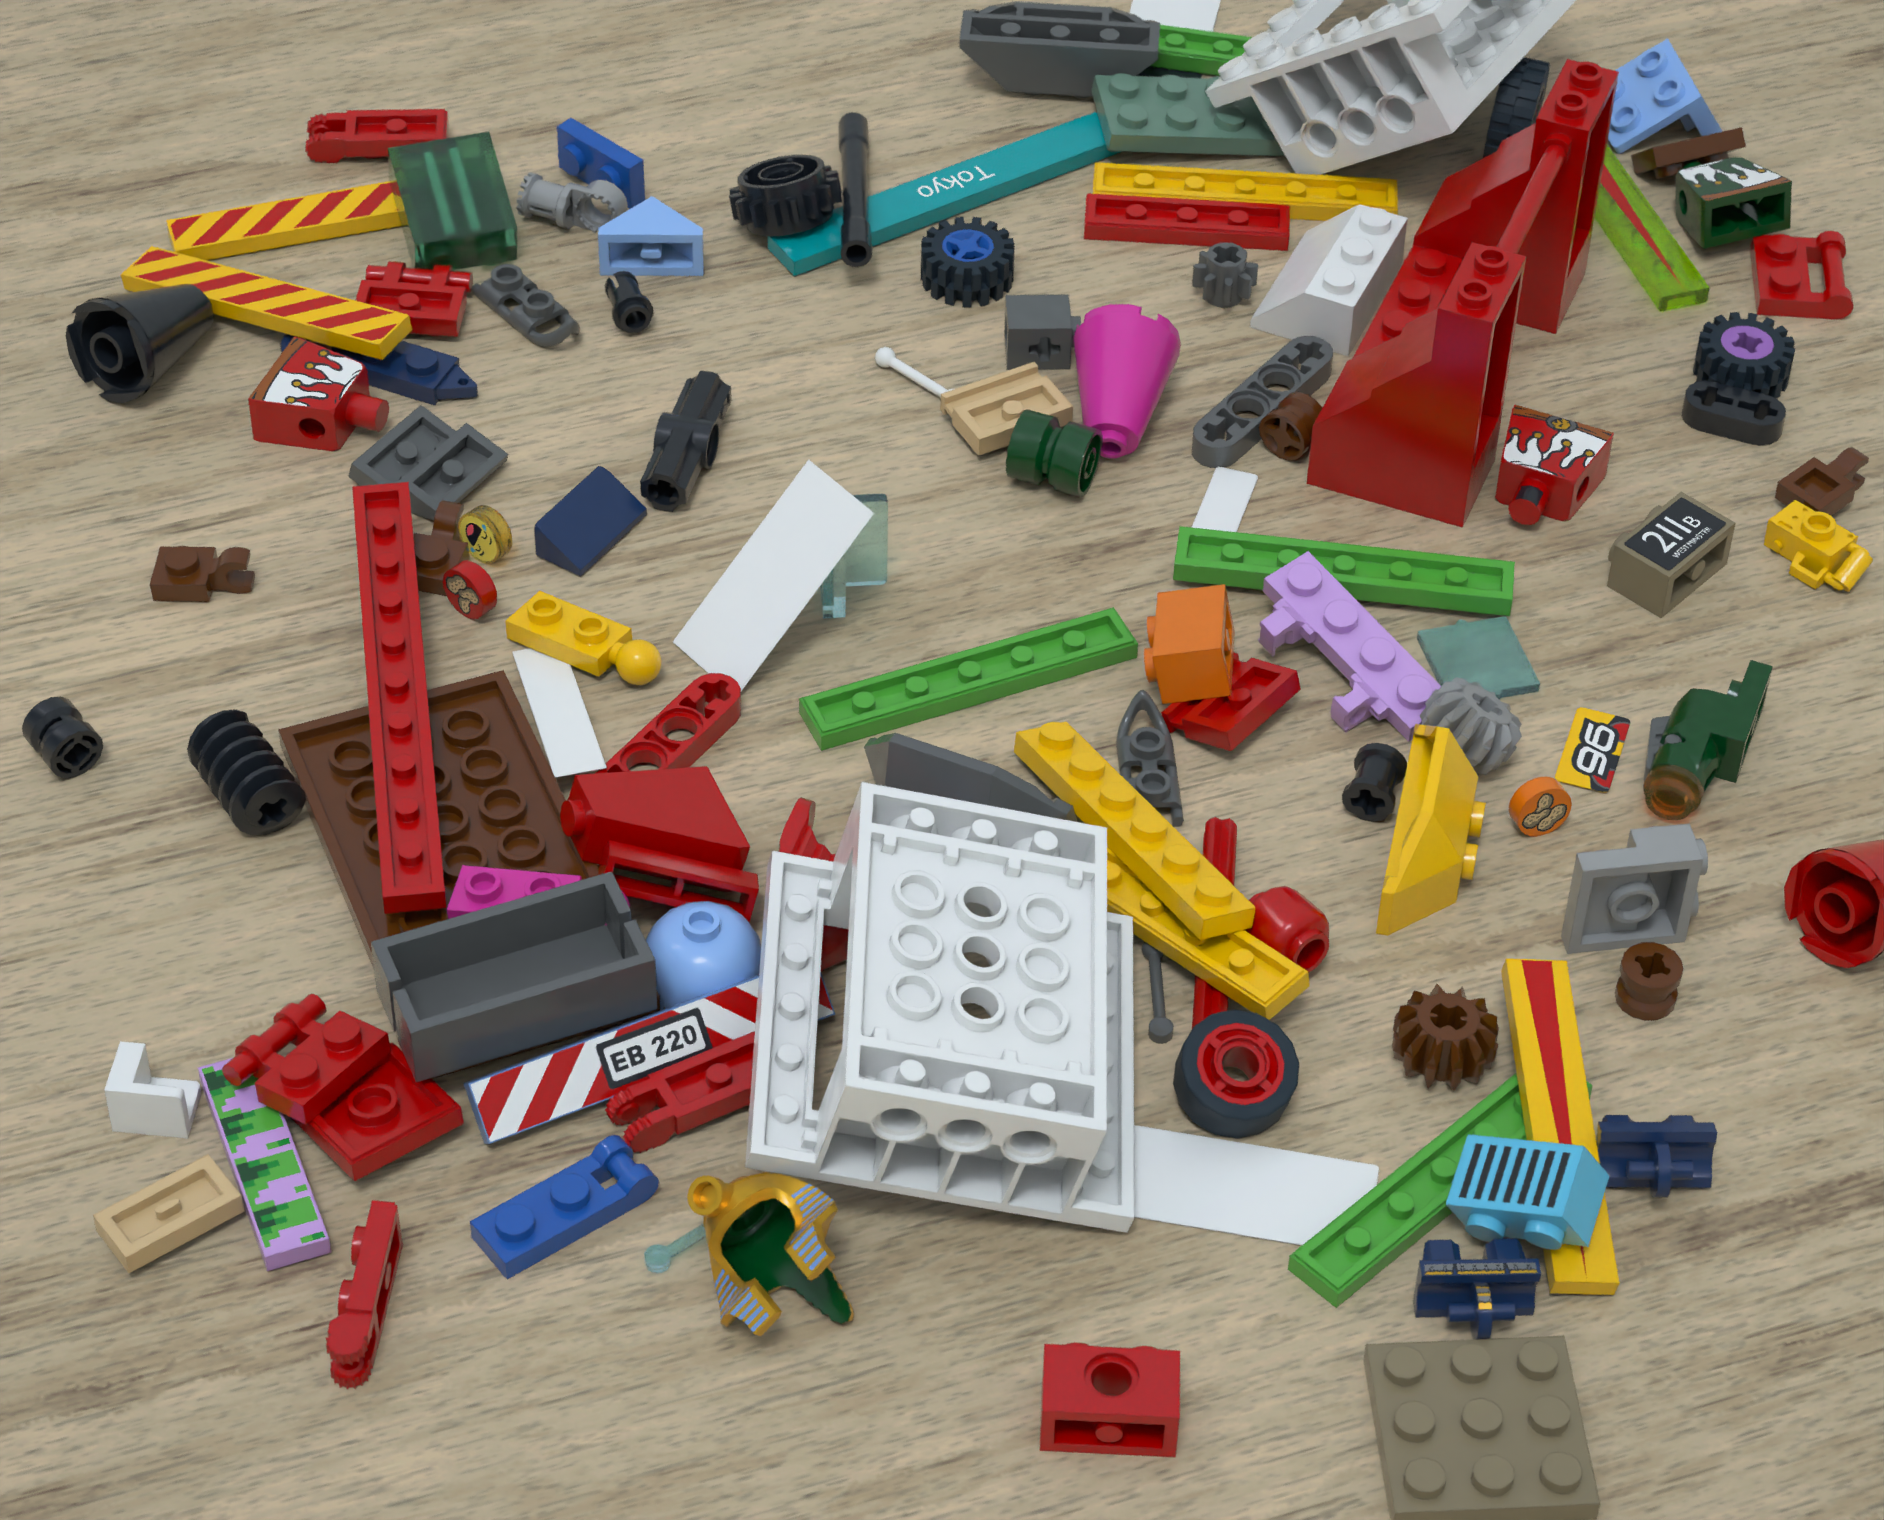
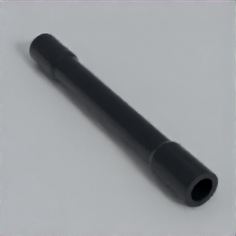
[838,112,872,267]

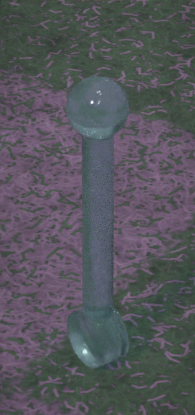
[644,1224,706,1273]

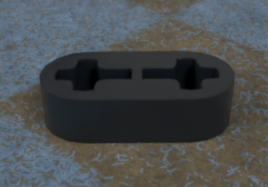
[1681,381,1786,446]

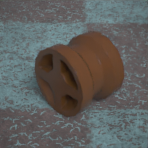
[1259,392,1322,461]
[1615,942,1684,1021]

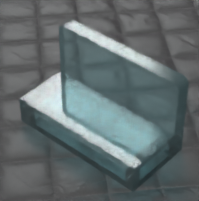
[820,494,888,618]

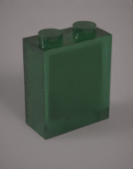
[388,132,517,270]

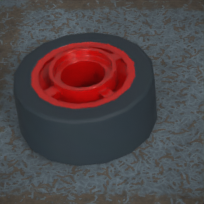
[1173,1009,1299,1139]

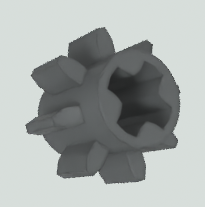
[1192,242,1258,308]

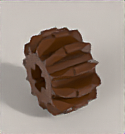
[1392,984,1499,1091]

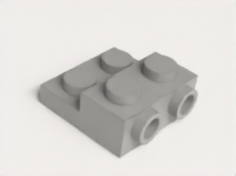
[1561,824,1708,954]

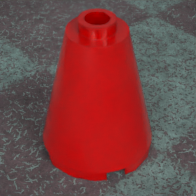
[1784,839,1884,968]

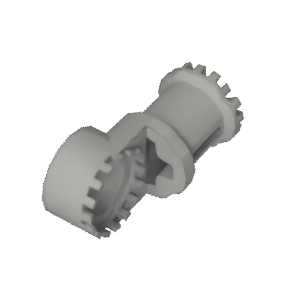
[516,172,628,233]

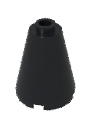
[65,284,213,404]

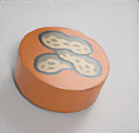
[1509,776,1572,837]

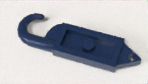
[280,334,478,406]

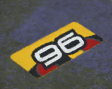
[1555,707,1630,793]

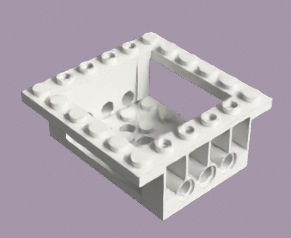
[1205,0,1576,175]
[745,782,1134,1233]

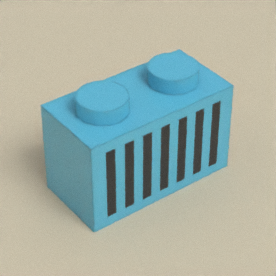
[1446,1134,1609,1250]

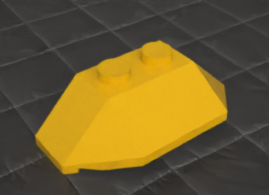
[1376,724,1486,936]

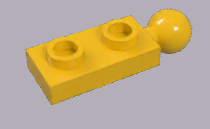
[505,591,662,685]

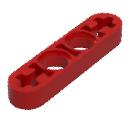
[595,673,741,774]

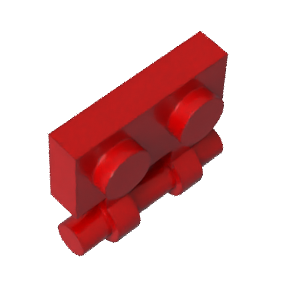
[355,261,473,337]
[222,994,391,1125]

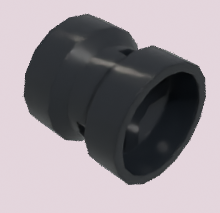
[22,696,103,779]

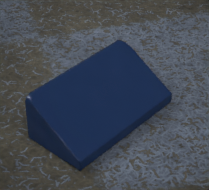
[534,466,647,577]

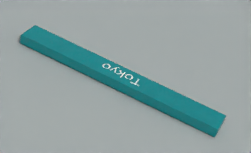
[767,111,1123,276]

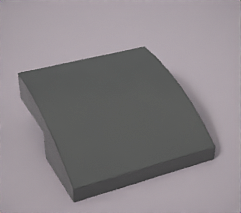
[348,405,509,520]

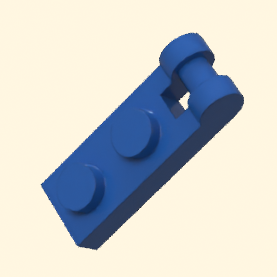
[470,1135,659,1280]

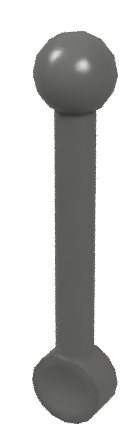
[1142,941,1174,1044]

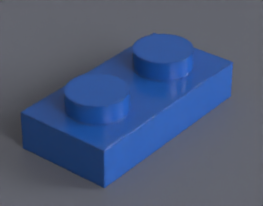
[557,118,645,209]

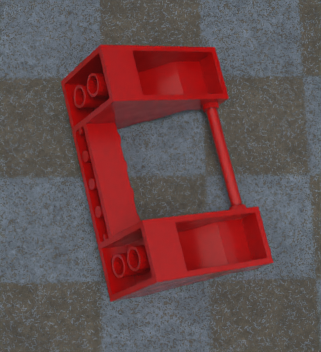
[1306,59,1619,528]

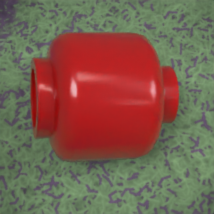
[1244,886,1329,973]

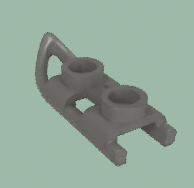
[472,264,580,347]
[1116,690,1184,827]

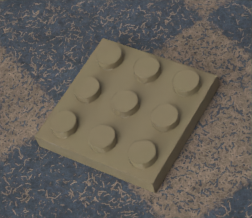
[1363,1336,1600,1520]

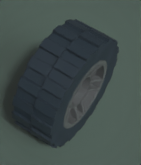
[1483,57,1550,158]

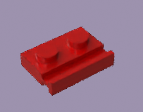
[1161,653,1301,751]

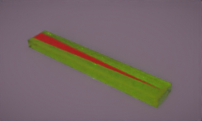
[1595,145,1710,311]

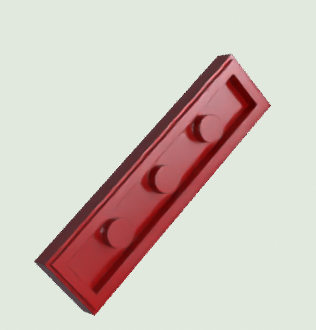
[1084,193,1290,251]

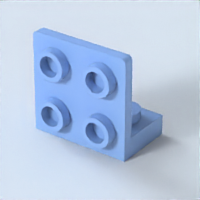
[1608,38,1723,154]

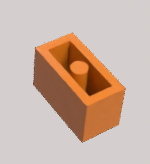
[1144,584,1235,704]

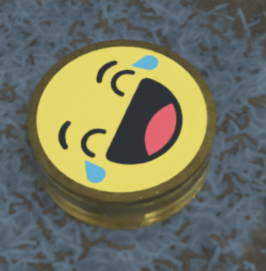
[458,505,512,564]

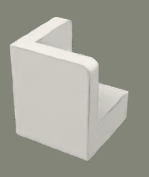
[104,1041,201,1139]

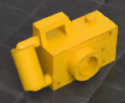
[1764,500,1873,592]

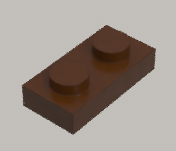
[1631,127,1746,180]

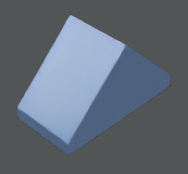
[598,196,704,276]

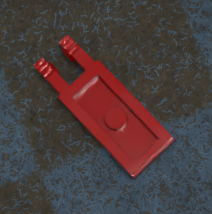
[305,109,449,163]
[605,1031,755,1153]
[326,1200,403,1390]

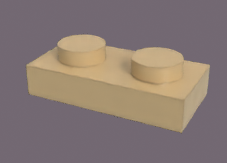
[93,1154,244,1273]

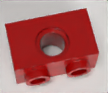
[1039,1342,1180,1458]

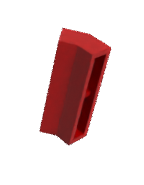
[598,840,759,923]

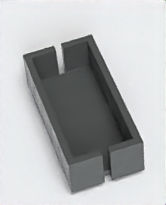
[371,871,657,1082]

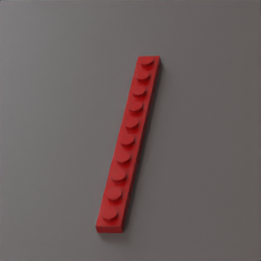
[352,482,446,914]

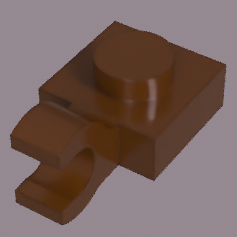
[1775,447,1869,516]
[414,500,470,596]
[150,546,255,602]

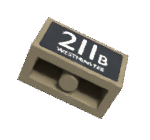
[1607,492,1736,618]

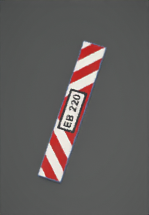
[463,971,835,1144]

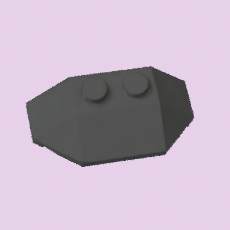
[959,1,1160,98]
[864,733,1077,822]

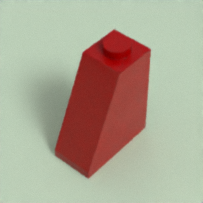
[560,766,750,892]

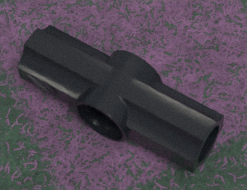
[640,371,732,512]

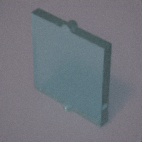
[1417,616,1540,700]

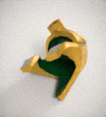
[687,1172,854,1336]

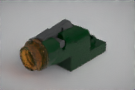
[1643,660,1773,820]

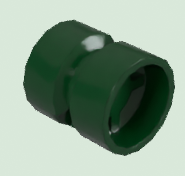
[1006,409,1103,497]

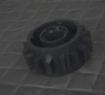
[729,155,842,236]

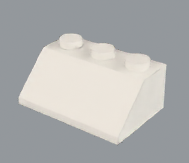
[1250,204,1408,356]

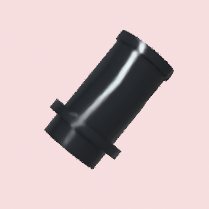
[605,271,654,333]

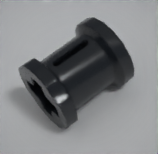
[1342,743,1407,822]

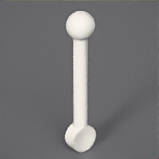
[875,347,953,398]

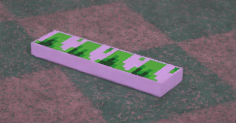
[198,1058,331,1271]

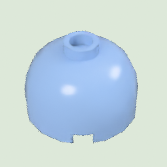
[646,901,761,1011]

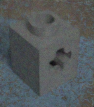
[1004,294,1081,370]

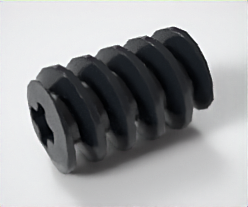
[187,709,306,835]

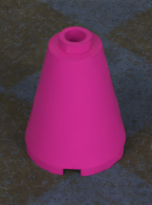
[1073,304,1181,459]

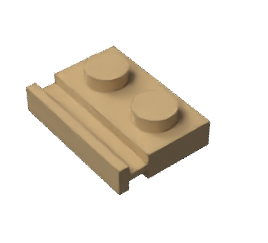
[940,362,1073,456]

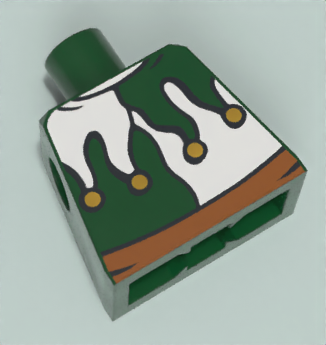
[1675,157,1792,249]

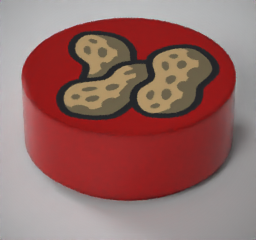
[443,560,497,620]

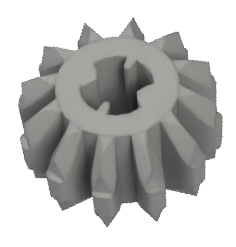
[1420,677,1522,775]

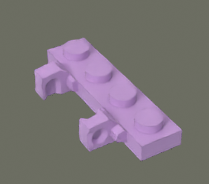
[1258,551,1441,742]

